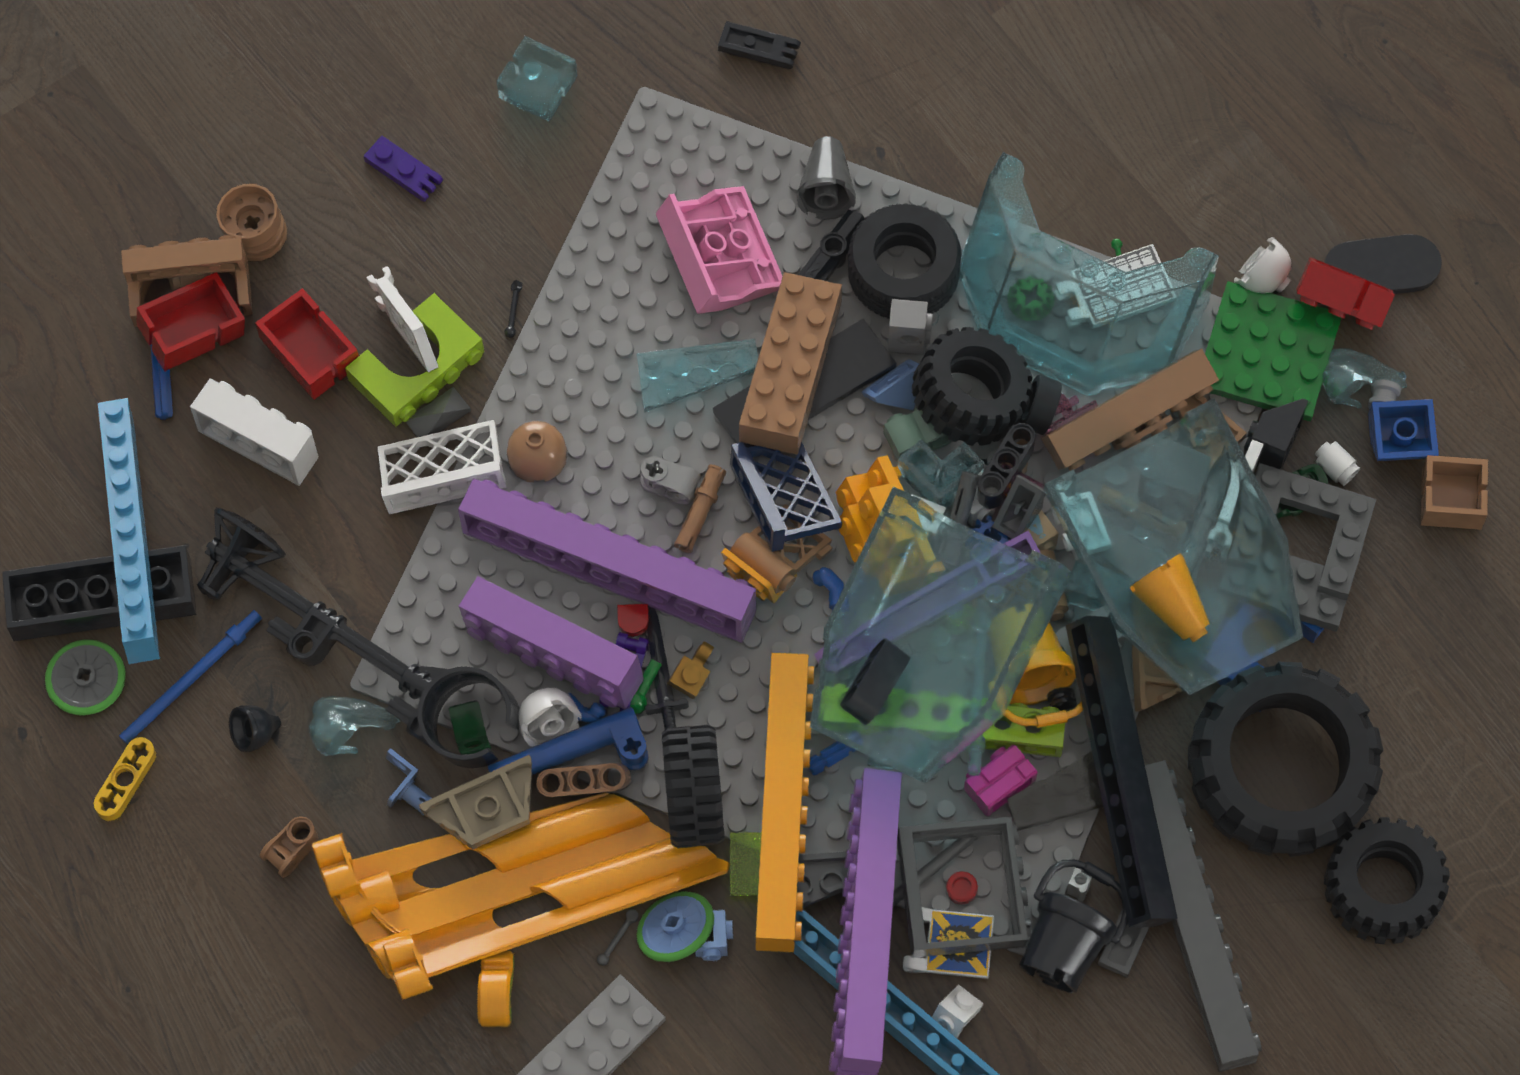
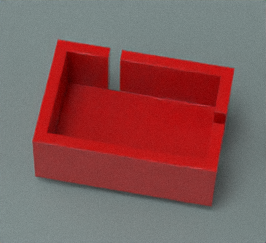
[1296,257,1395,330]
[136,272,245,371]
[255,288,359,400]

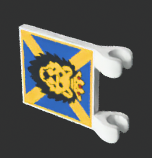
[903,907,994,979]

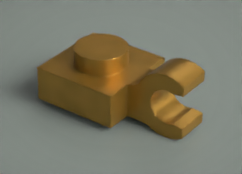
[667,641,714,699]

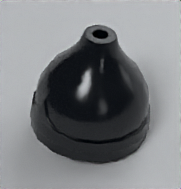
[229,705,281,752]

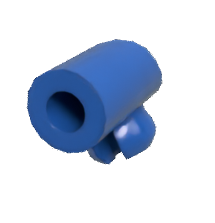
[812,567,844,610]

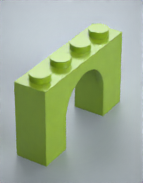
[345,293,484,427]

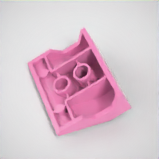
[655,186,783,314]

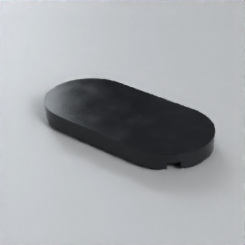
[1324,234,1442,294]

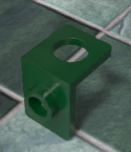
[448,700,491,755]

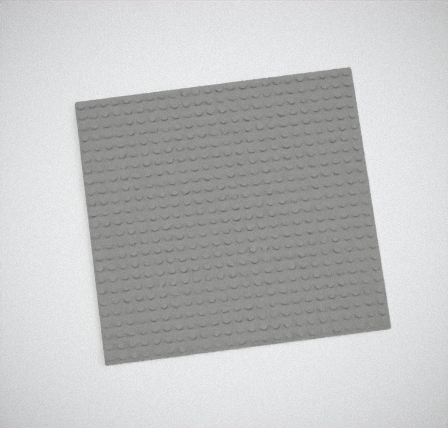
[350,87,1262,956]

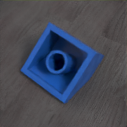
[1368,399,1439,461]

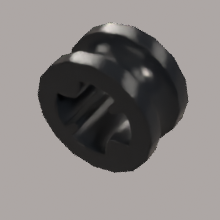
[1047,687,1077,712]

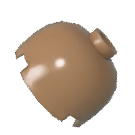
[507,421,567,483]

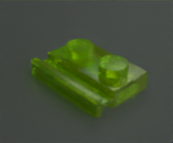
[730,832,762,896]

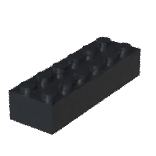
[2,545,197,641]

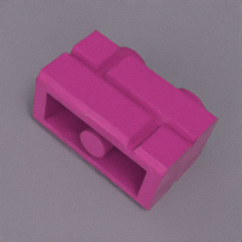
[964,744,1037,817]

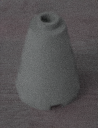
[797,136,856,219]

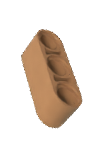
[536,763,631,797]

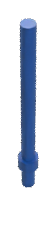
[119,610,262,744]

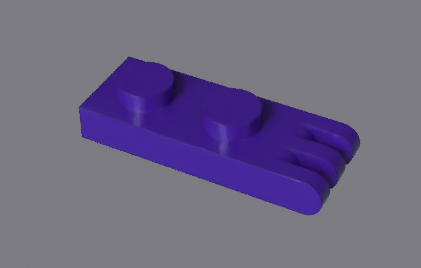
[363,136,443,202]

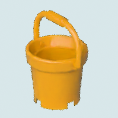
[988,605,1083,728]

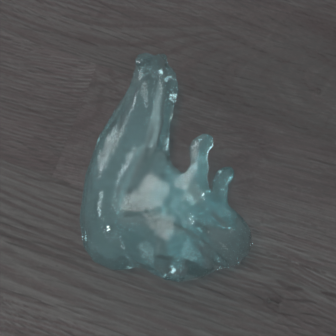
[1322,348,1407,408]
[309,696,400,756]

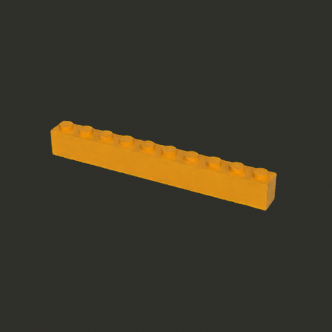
[756,653,814,952]

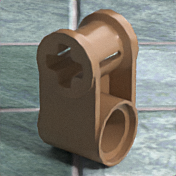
[259,816,319,878]

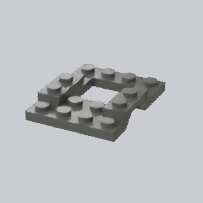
[1218,463,1377,632]

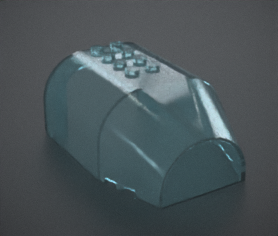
[1043,398,1303,696]
[810,486,1072,784]

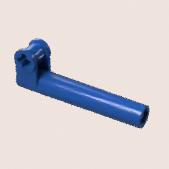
[487,707,649,775]

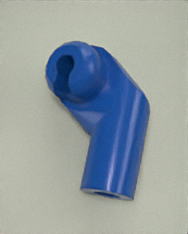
[567,693,606,723]

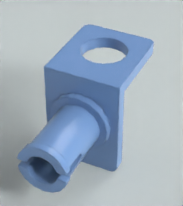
[386,749,432,816]

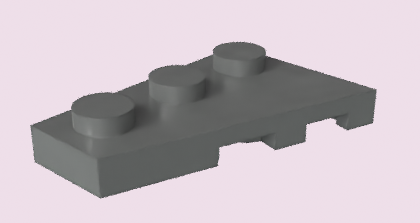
[797,852,848,908]

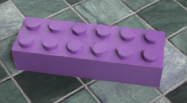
[458,576,644,709]

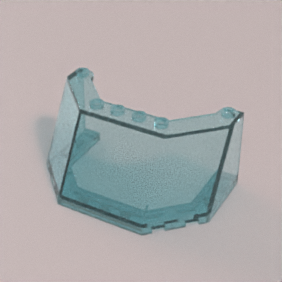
[959,152,1219,396]

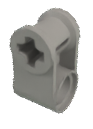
[640,456,700,505]

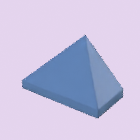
[861,359,919,410]

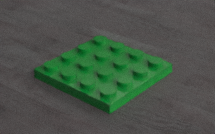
[1205,281,1341,422]

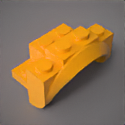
[835,455,946,597]

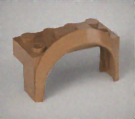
[121,235,253,327]

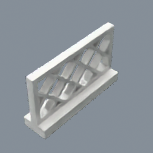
[378,420,507,514]

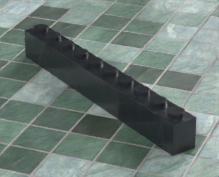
[1065,615,1178,927]

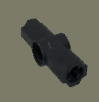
[798,209,864,281]

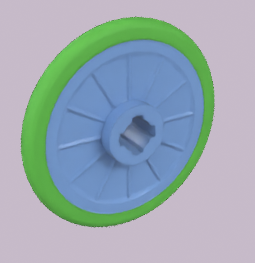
[637,891,714,962]

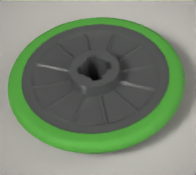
[45,639,126,715]

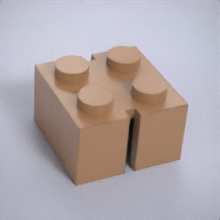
[1421,455,1488,530]

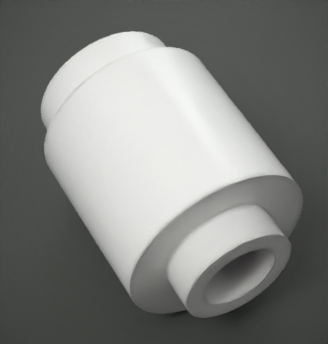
[1315,441,1360,486]

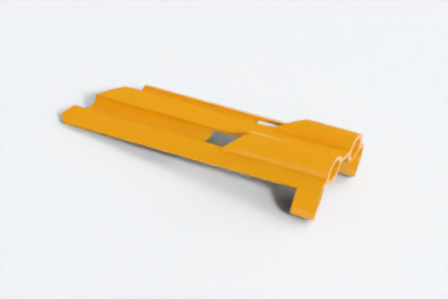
[312,792,730,1000]

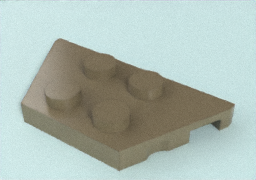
[419,755,532,850]

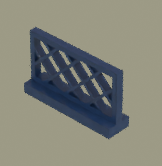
[730,442,842,552]

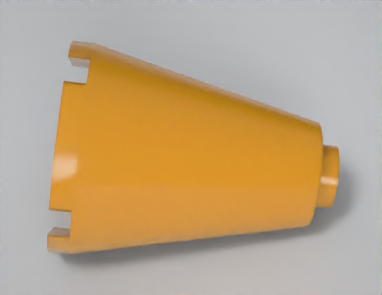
[1129,553,1210,643]

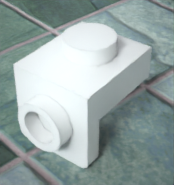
[932,985,984,1038]

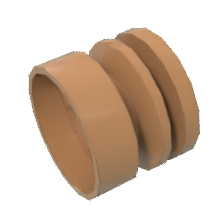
[216,184,288,261]

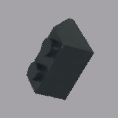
[1244,398,1308,470]

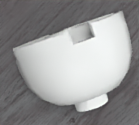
[1234,237,1291,294]
[518,688,581,747]

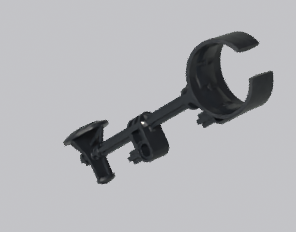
[197,507,519,768]

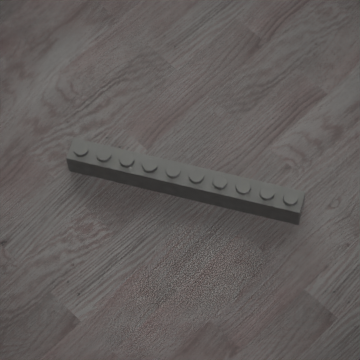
[1145,760,1262,1072]

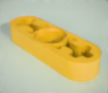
[94,737,156,821]

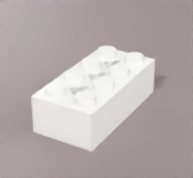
[190,378,319,486]

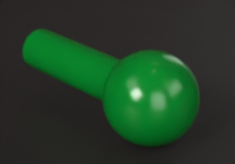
[630,659,662,715]

